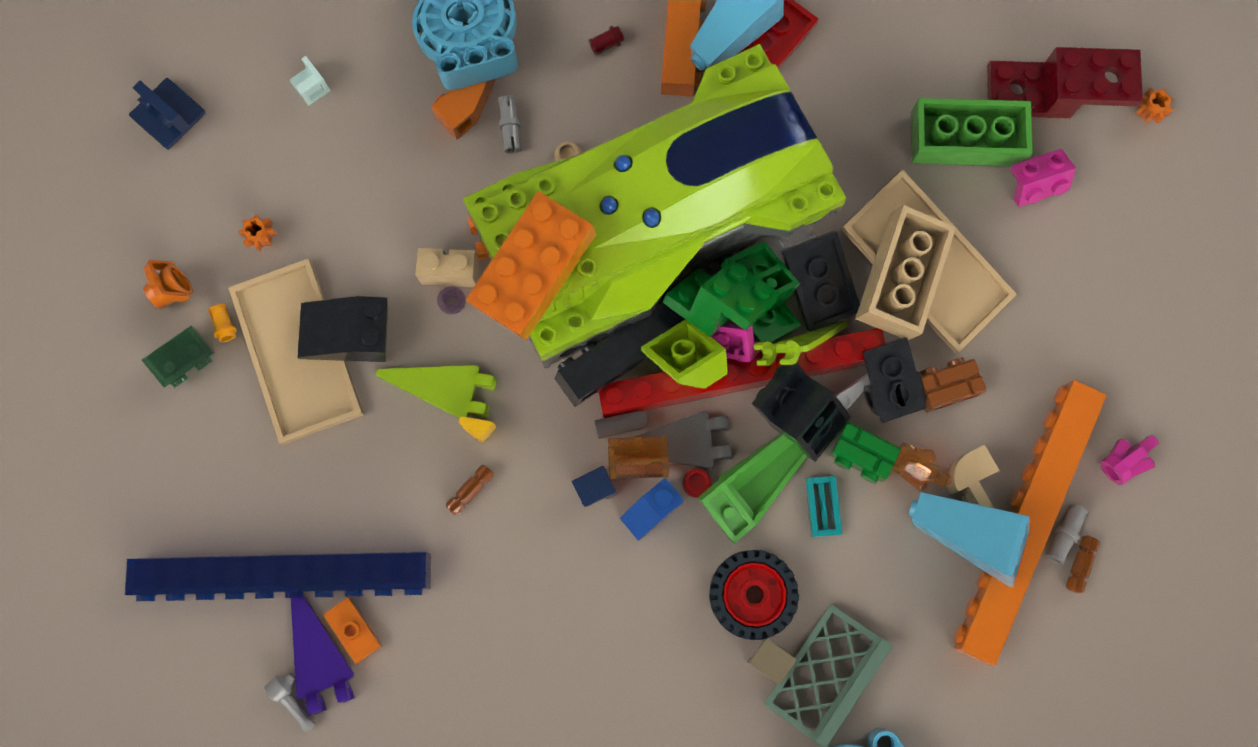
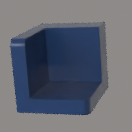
[572,466,617,507]

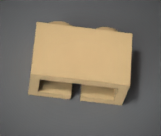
[415,248,479,287]

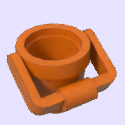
[143,260,193,309]

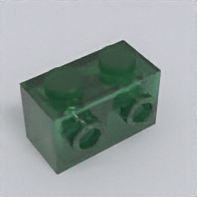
[142,325,215,388]

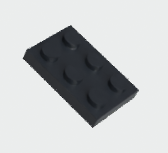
[781,231,860,332]

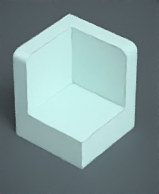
[290,56,331,106]

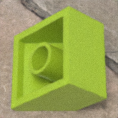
[641,319,728,389]

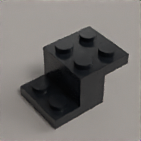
[752,362,851,462]

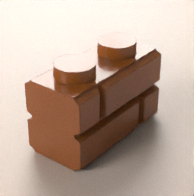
[920,357,987,413]

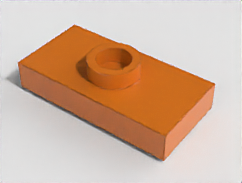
[323,597,382,664]

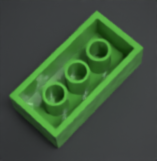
[911,98,1033,166]

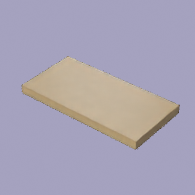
[840,169,1017,353]
[228,258,364,445]

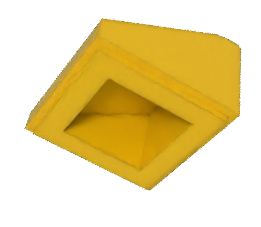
[458,416,496,443]

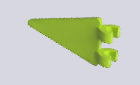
[753,321,848,366]
[376,365,497,418]

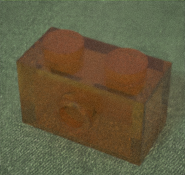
[608,436,669,479]

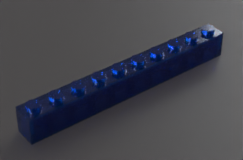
[125,552,431,602]

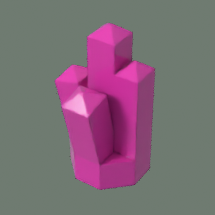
[1100,435,1159,485]

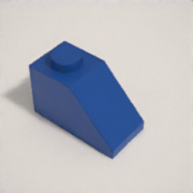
[620,478,684,541]

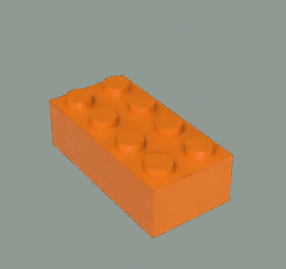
[466,191,596,341]

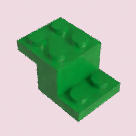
[721,241,802,351]
[663,260,781,337]

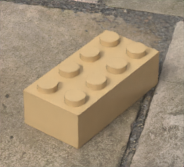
[855,205,956,340]

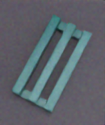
[805,476,842,538]

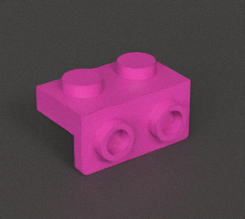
[1010,149,1076,207]

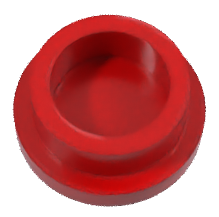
[682,468,712,498]

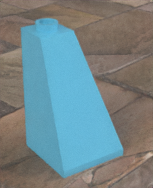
[690,0,784,71]
[909,492,1030,587]

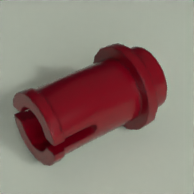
[588,26,625,56]

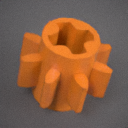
[1135,88,1173,124]
[238,214,277,251]

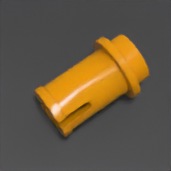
[208,304,237,342]

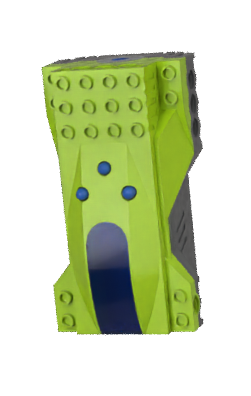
[462,44,847,369]

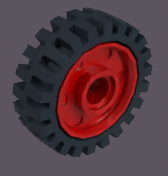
[709,550,799,640]

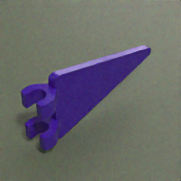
[290,587,355,715]

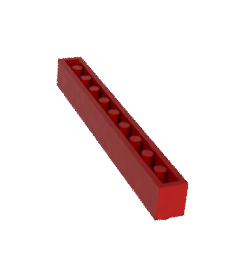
[598,328,886,418]

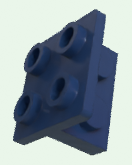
[129,78,206,150]

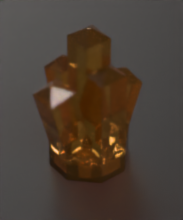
[891,442,951,491]

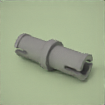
[498,95,521,154]
[1046,504,1088,565]

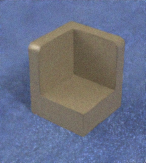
[747,639,797,685]

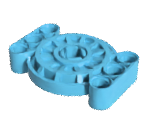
[412,0,519,90]

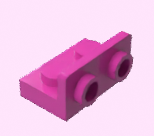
[710,321,761,362]

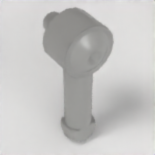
[264,673,315,732]

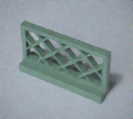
[764,604,893,747]

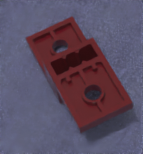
[987,47,1143,119]

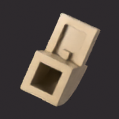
[947,444,1000,508]

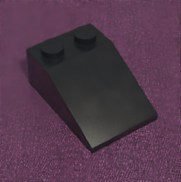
[297,296,388,362]

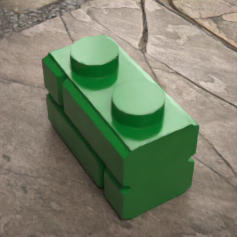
[829,422,901,484]

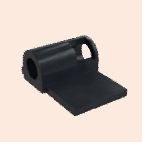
[862,337,927,423]

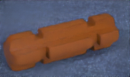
[446,465,494,516]
[1066,535,1100,593]

